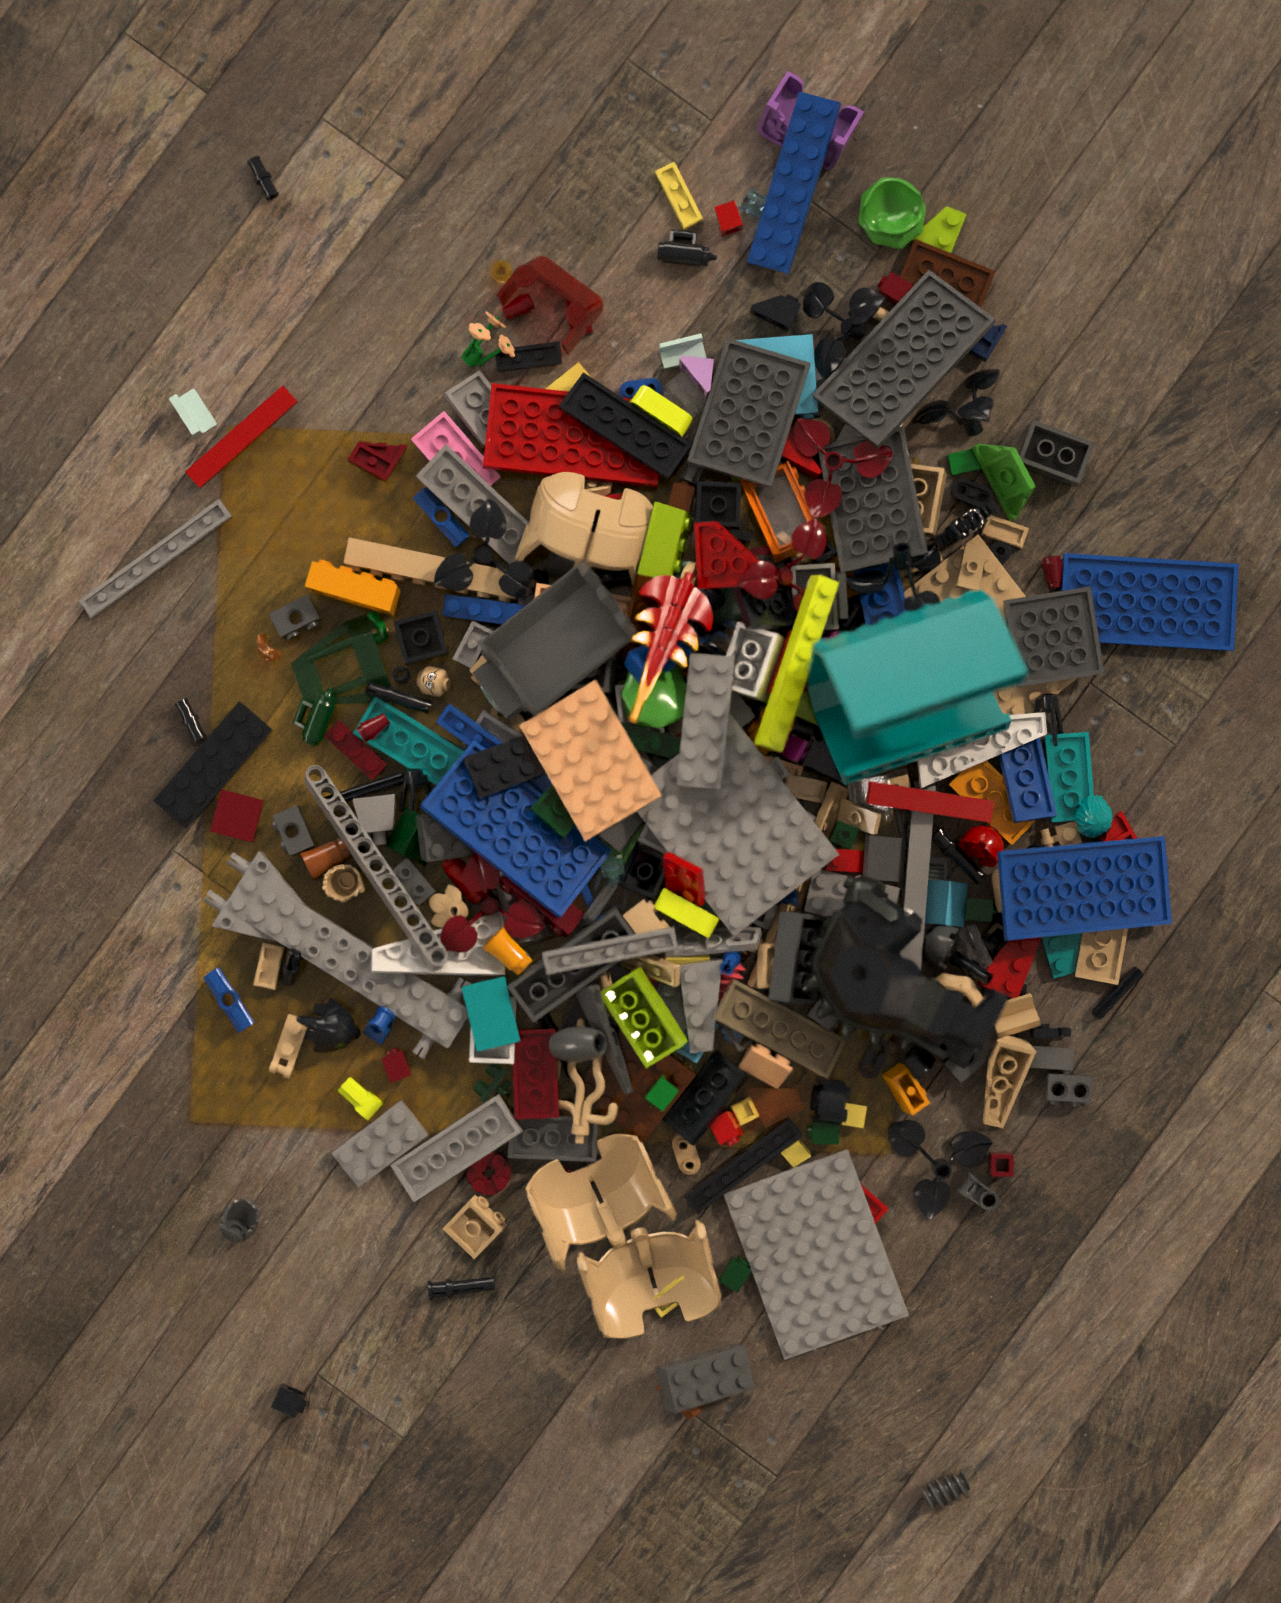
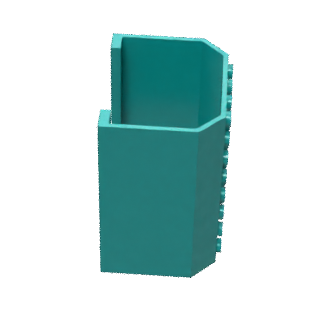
[806,590,1028,785]

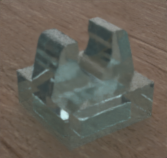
[740,188,767,219]
[601,855,625,883]

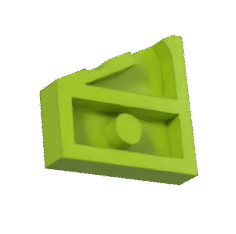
[912,206,967,253]

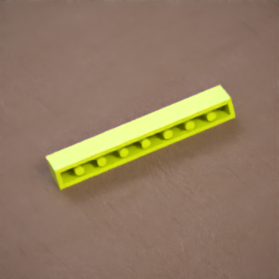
[754,575,839,752]

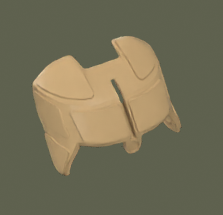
[515,472,653,594]
[526,1134,677,1272]
[577,1220,722,1339]

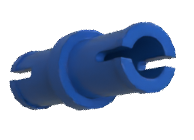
[720,951,744,976]

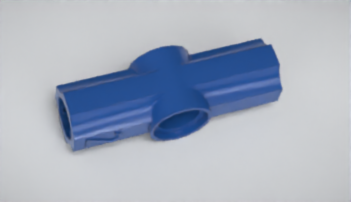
[413,487,470,548]
[203,967,255,1033]

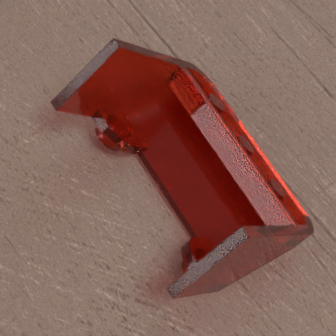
[496,256,604,355]

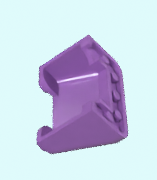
[758,71,864,170]

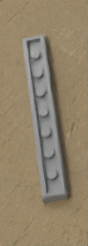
[79,499,233,619]

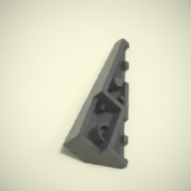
[575,985,633,1094]

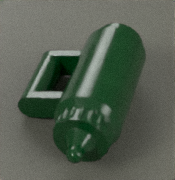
[293,687,336,746]

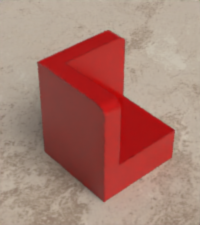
[714,200,743,237]

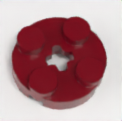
[467,1150,511,1195]

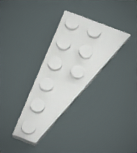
[917,712,1047,789]
[371,912,505,976]

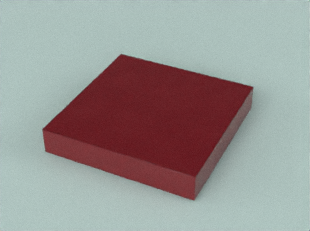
[210,789,265,843]

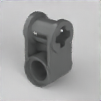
[956,1172,999,1211]

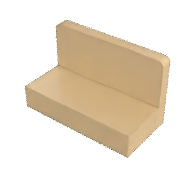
[995,993,1041,1038]

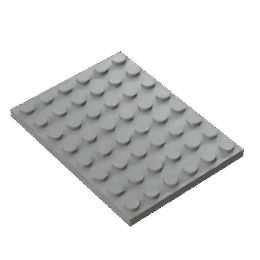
[637,714,839,936]
[724,1148,909,1360]

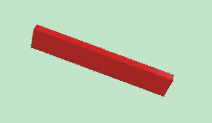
[185,385,298,489]
[866,781,994,823]

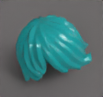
[1075,795,1113,838]

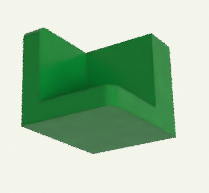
[645,1074,678,1112]

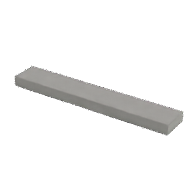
[542,927,678,975]

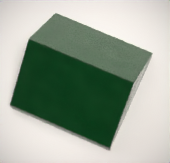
[386,807,427,866]

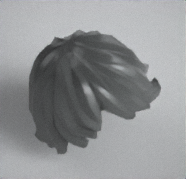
[218,1198,260,1243]

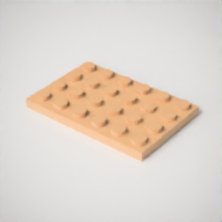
[519,680,662,841]

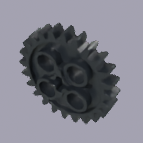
[934,501,999,548]

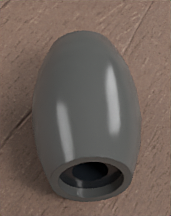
[549,1026,607,1062]

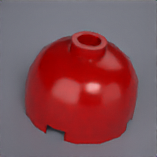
[959,826,1004,867]

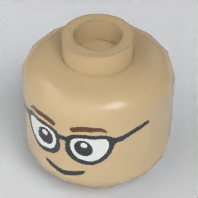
[417,666,451,697]

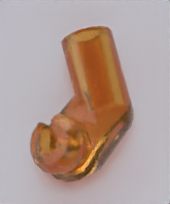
[255,634,281,662]

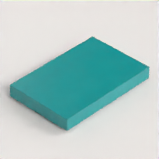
[462,976,520,1052]

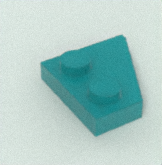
[1041,933,1082,979]

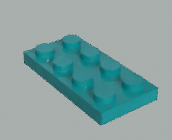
[1044,732,1094,823]

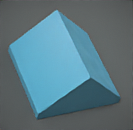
[925,879,968,927]

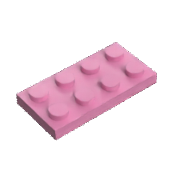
[411,411,501,486]

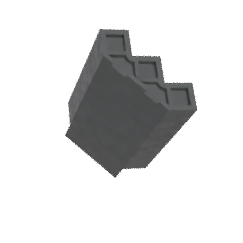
[473,560,638,721]

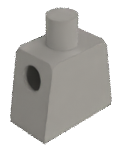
[353,794,397,846]

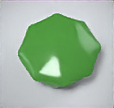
[858,177,926,249]
[622,667,687,729]

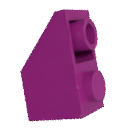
[772,734,809,764]

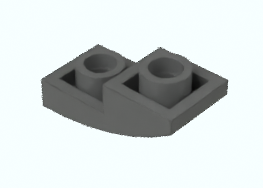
[1030,1046,1074,1072]

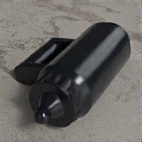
[657,229,717,267]

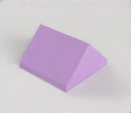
[679,356,714,401]

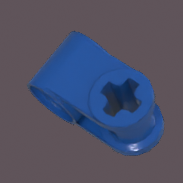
[362,1007,395,1045]

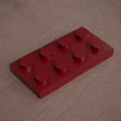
[513,1029,560,1120]

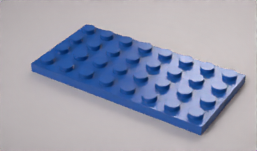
[1061,553,1239,651]
[420,740,612,918]
[997,836,1172,940]

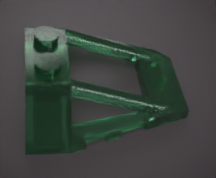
[291,614,392,704]

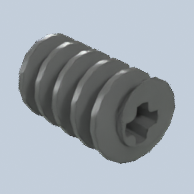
[921,1469,971,1512]

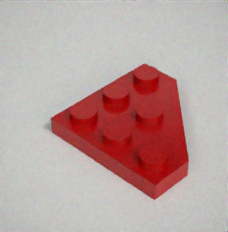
[694,521,761,589]

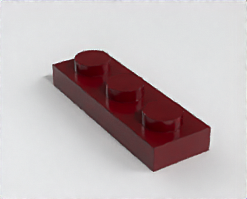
[324,720,388,781]

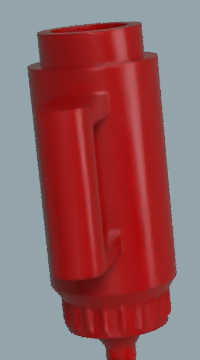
[442,858,486,905]

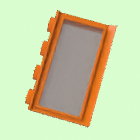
[739,461,823,563]

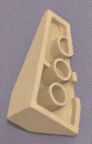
[982,1035,1037,1128]

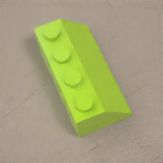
[637,502,692,577]
[601,966,688,1068]

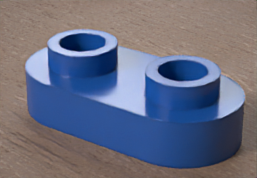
[619,378,662,399]

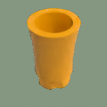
[482,926,532,976]

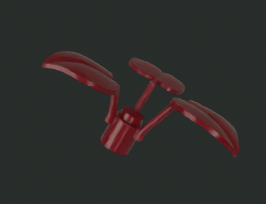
[794,418,894,518]
[737,518,826,613]
[440,852,545,952]

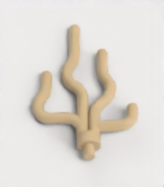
[557,1018,618,1143]

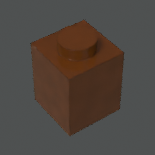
[668,480,695,513]

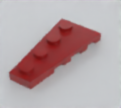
[976,937,1041,999]

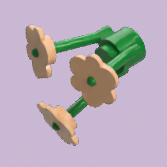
[461,311,515,368]

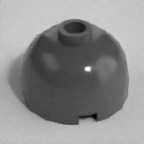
[923,925,961,970]

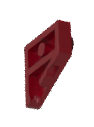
[348,441,407,483]

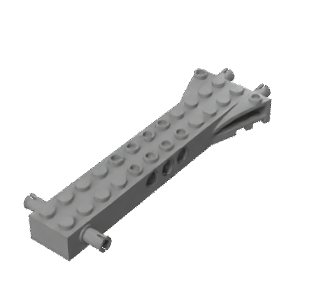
[203,851,471,1059]

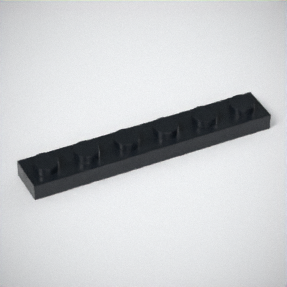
[684,1117,803,1215]

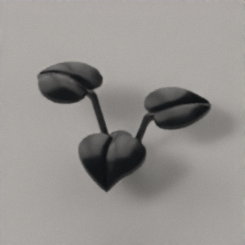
[803,282,886,379]
[913,369,1000,437]
[434,499,536,597]
[846,542,941,612]
[888,1120,993,1219]

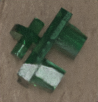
[472,1063,511,1103]

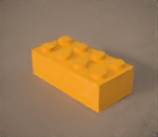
[305,559,401,616]

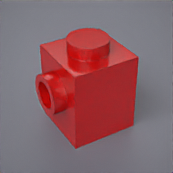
[710,1111,744,1147]

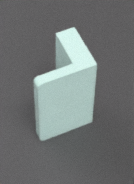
[659,334,706,370]
[169,389,217,439]

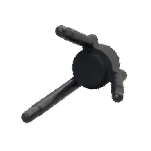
[1034,693,1064,747]
[399,769,431,812]

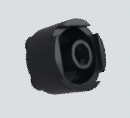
[810,1078,851,1125]

